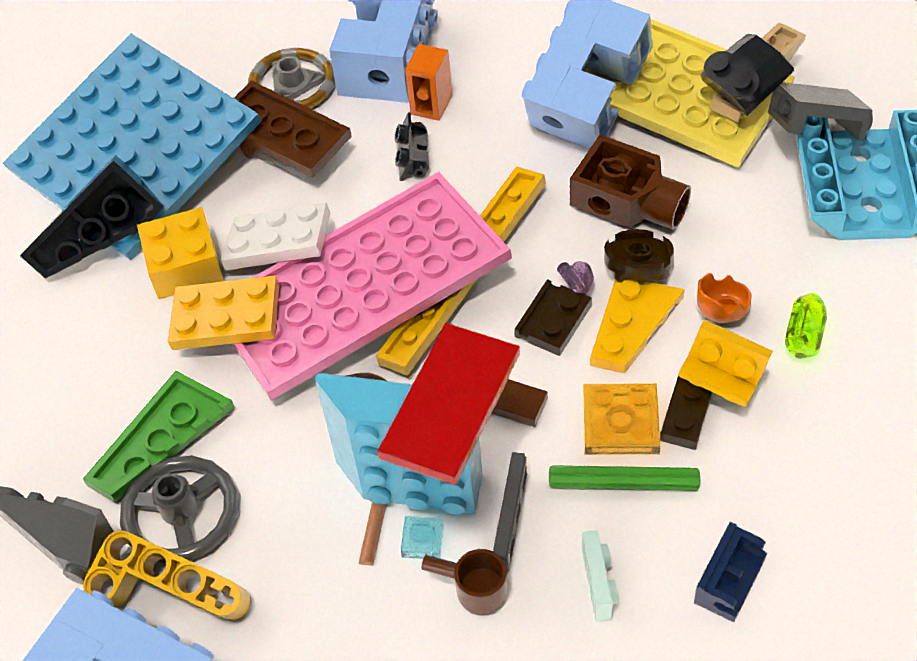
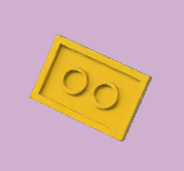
[167,275,279,350]

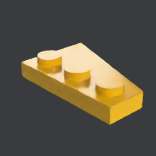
[590,279,685,374]

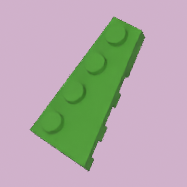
[83,371,235,502]

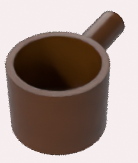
[421,549,508,614]

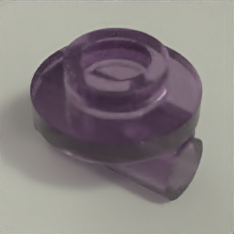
[557,261,594,294]

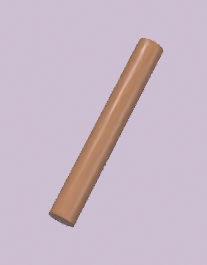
[358,502,387,566]

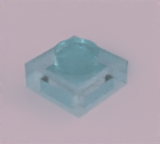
[400,516,444,559]

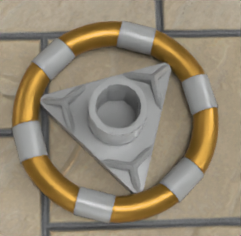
[248,47,335,109]

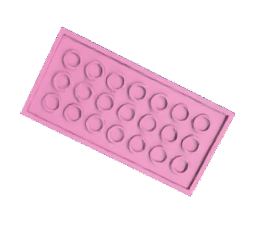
[233,172,512,401]

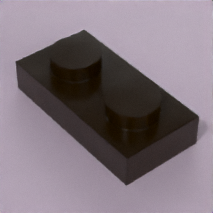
[659,376,713,450]

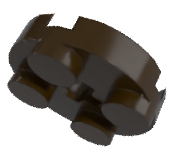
[604,229,674,282]

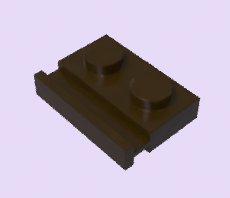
[514,279,592,356]

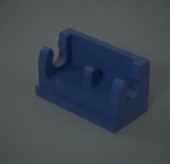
[694,521,767,623]

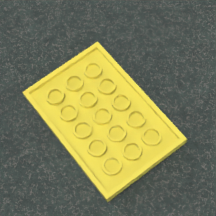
[583,19,795,168]

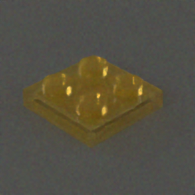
[583,383,661,455]

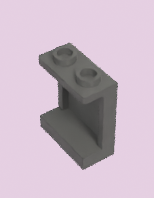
[768,82,873,141]

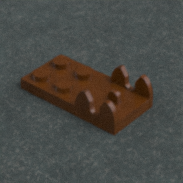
[234,80,352,178]

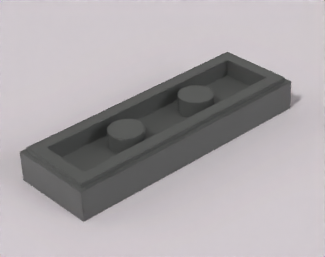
[493,452,528,572]

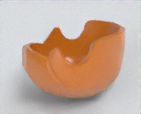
[697,272,752,323]

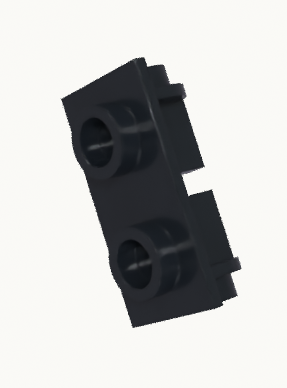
[394,112,429,181]

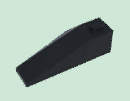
[20,155,164,279]

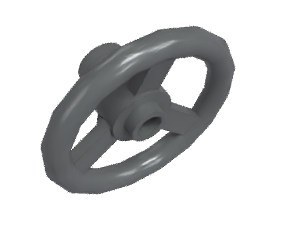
[119,455,238,564]

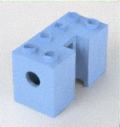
[329,0,438,103]
[521,0,653,149]
[22,587,214,661]

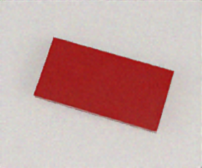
[377,322,520,485]

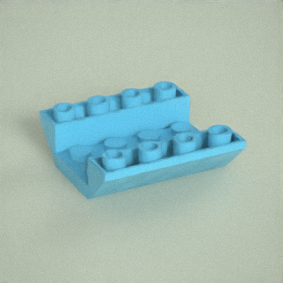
[795,110,917,240]

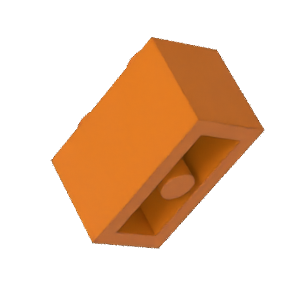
[405,44,452,121]

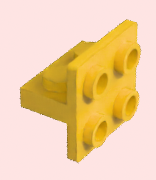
[678,320,773,407]

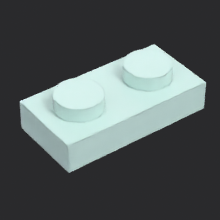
[581,530,619,622]

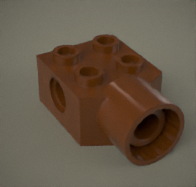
[569,134,692,230]

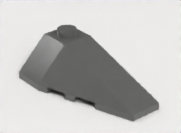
[0,486,114,584]

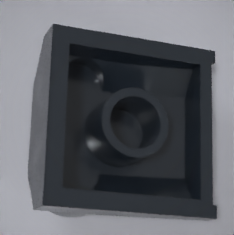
[700,33,794,116]

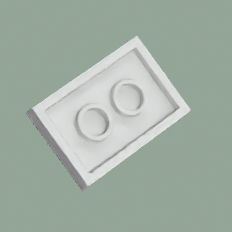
[220,202,331,270]

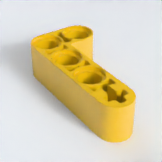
[83,530,250,620]

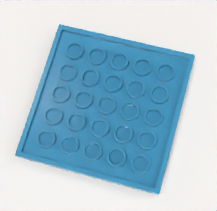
[3,33,262,261]

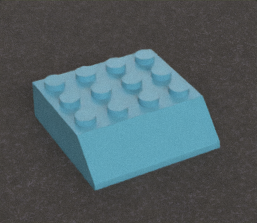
[315,373,483,515]

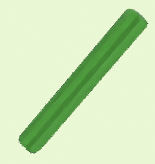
[548,465,701,490]

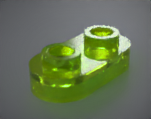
[785,293,827,359]

